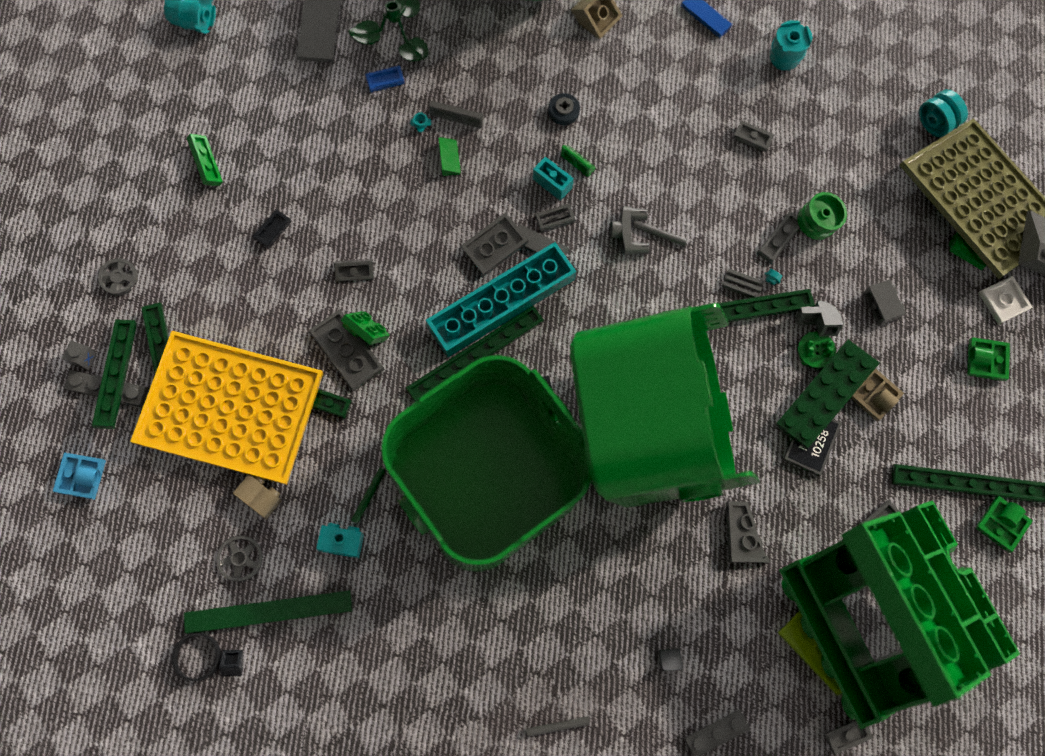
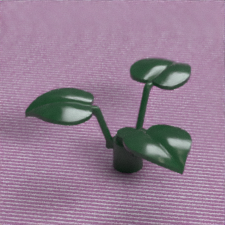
[348,0,429,61]

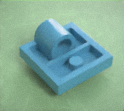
[53,452,106,500]

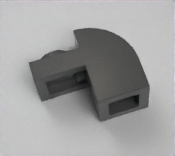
[795,301,844,337]

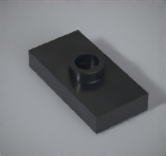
[253,209,292,250]

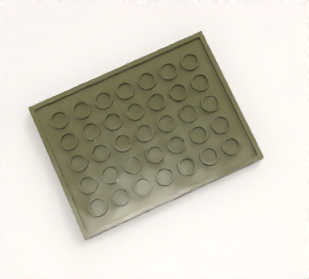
[899,118,1045,279]

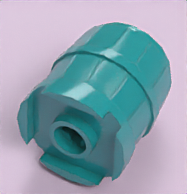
[164,0,216,34]
[769,20,812,70]

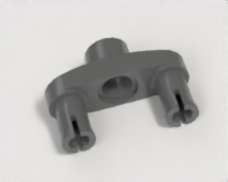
[609,206,649,255]

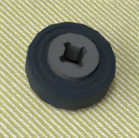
[548,93,581,125]

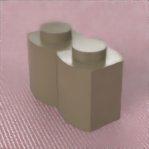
[233,474,282,520]

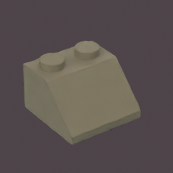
[571,0,623,39]

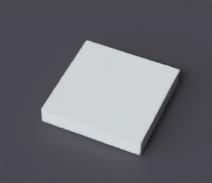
[979,276,1033,325]

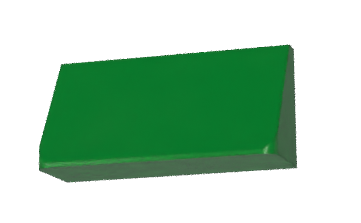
[438,137,461,176]
[561,145,596,177]

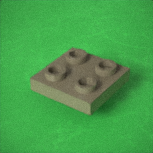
[851,369,904,422]

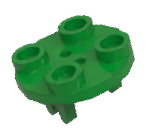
[797,332,836,369]

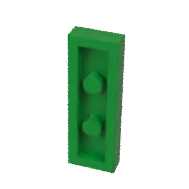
[187,134,223,186]

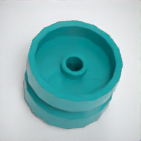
[919,89,968,138]

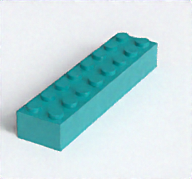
[426,242,577,358]

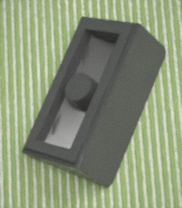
[334,259,374,282]

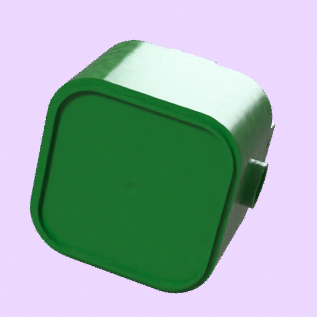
[570,303,760,508]
[382,355,592,572]

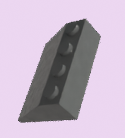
[1018,210,1045,276]

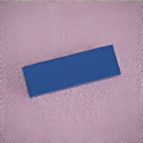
[681,0,732,38]

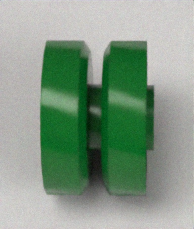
[797,192,847,240]

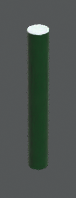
[350,467,386,524]

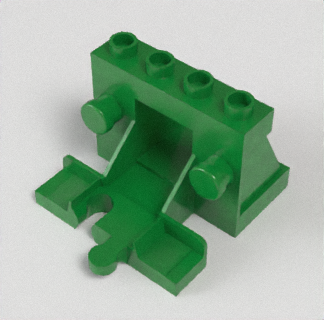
[779,500,1020,730]

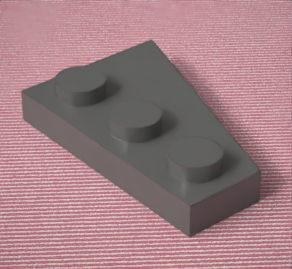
[726,501,770,563]

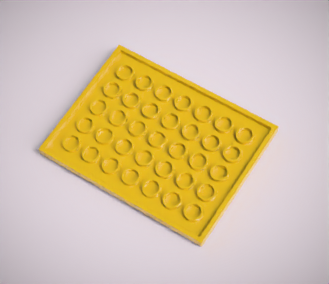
[130,331,323,485]

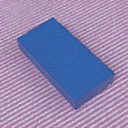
[365,65,405,92]

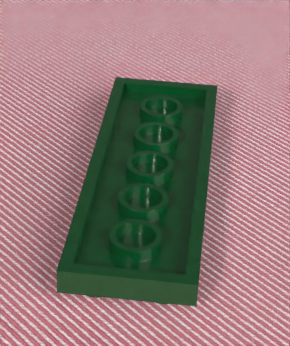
[775,339,880,450]

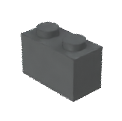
[863,280,906,326]

